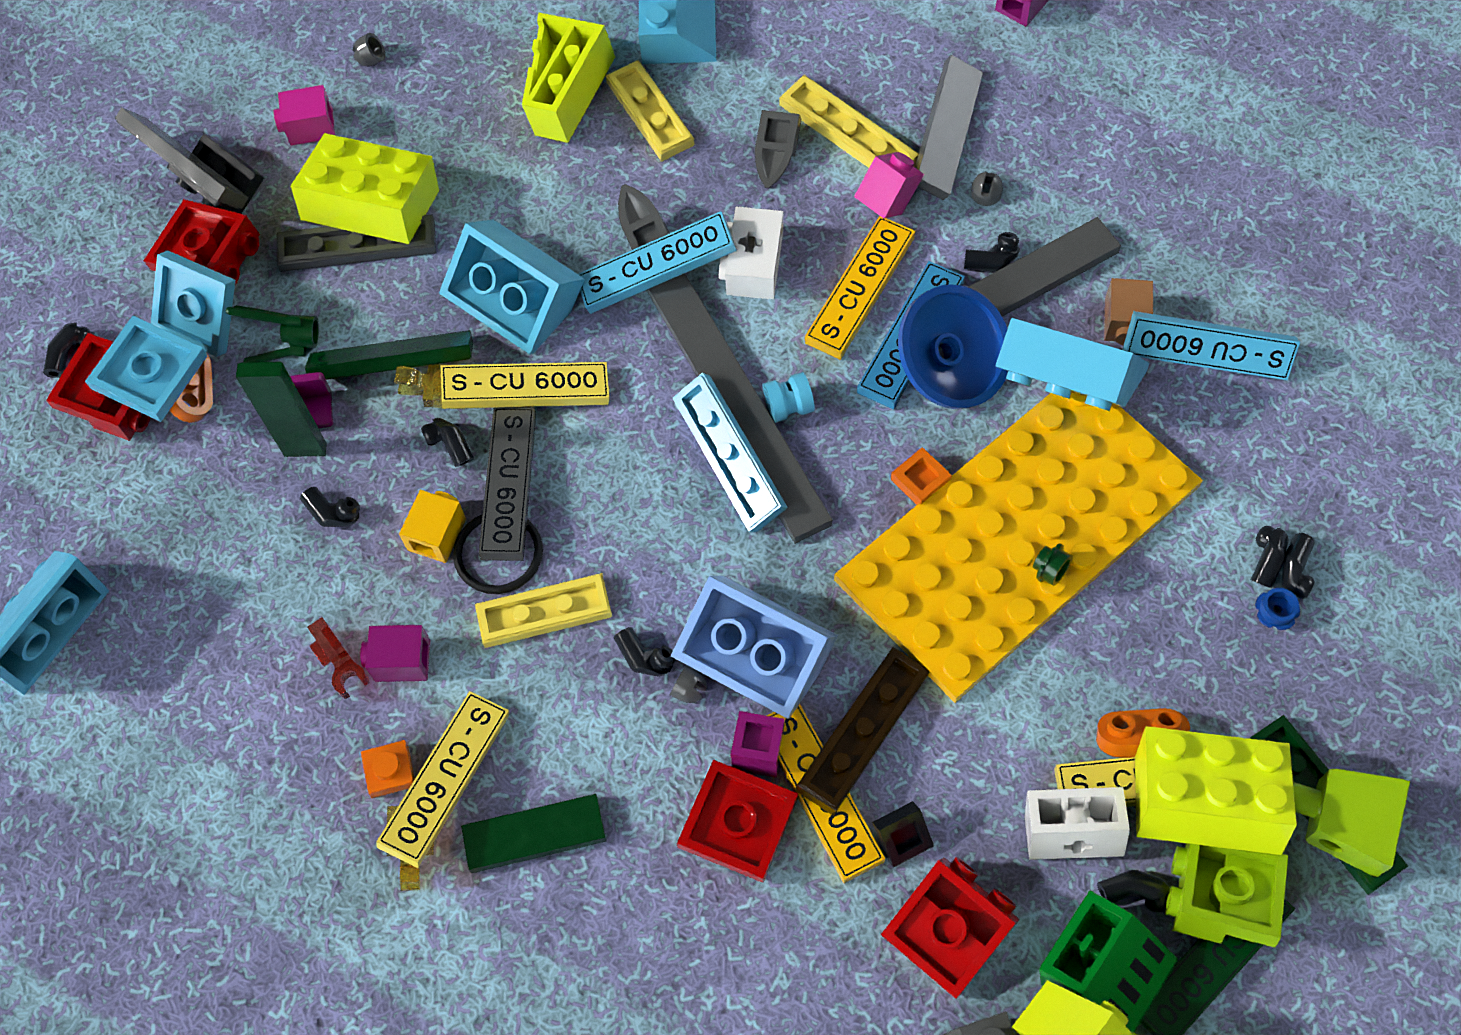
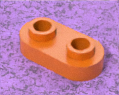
[170,353,213,423]
[1096,708,1190,758]

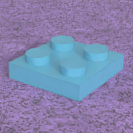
[151,251,235,357]
[85,316,207,422]

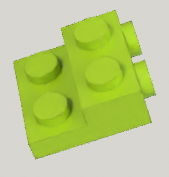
[1165,843,1288,948]

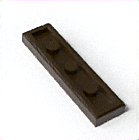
[795,647,930,816]

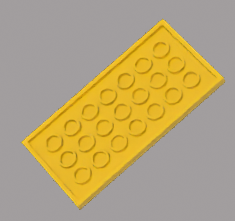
[834,391,1203,703]

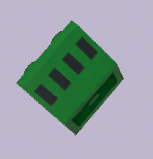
[1039,890,1178,1033]

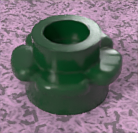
[1033,543,1073,586]

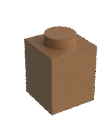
[1104,278,1153,346]

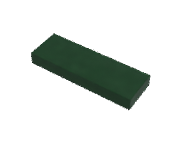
[461,794,607,874]

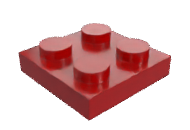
[677,760,798,883]

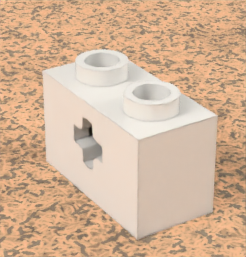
[719,207,783,300]
[1025,787,1130,860]

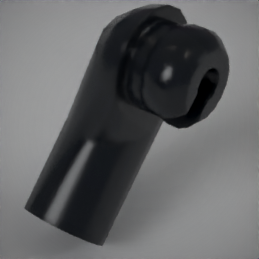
[964,232,1020,272]
[43,322,90,378]
[421,418,474,467]
[300,487,360,527]
[1250,526,1289,588]
[1282,533,1315,599]
[614,627,675,676]
[1097,870,1170,912]

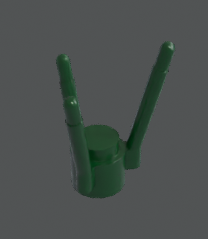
[225,305,319,362]

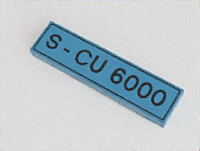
[857,261,965,410]

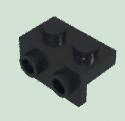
[167,134,265,214]

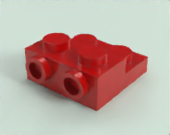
[143,199,260,285]
[46,333,150,441]
[881,857,1020,999]

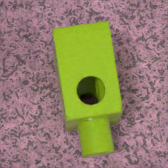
[1293,769,1410,877]

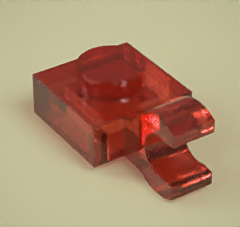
[307,617,370,699]

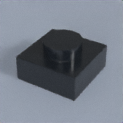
[872,801,934,867]

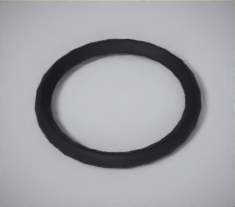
[453,514,543,594]

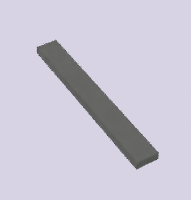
[646,273,832,544]

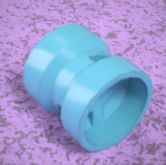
[762,372,815,423]

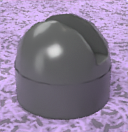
[352,33,385,67]
[971,171,1003,206]
[670,665,707,703]

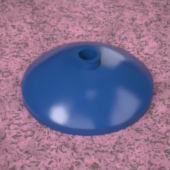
[898,284,1008,409]

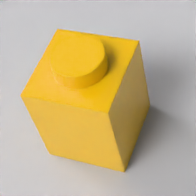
[399,490,466,563]

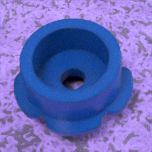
[1255,588,1300,630]

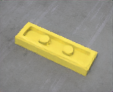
[606,60,695,162]
[475,573,612,648]

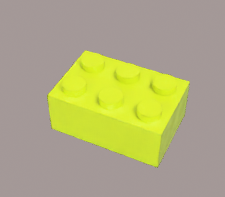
[291,133,439,244]
[1135,726,1297,855]

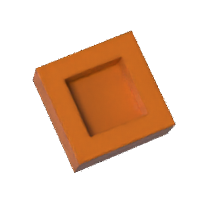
[891,447,952,505]
[361,740,415,798]

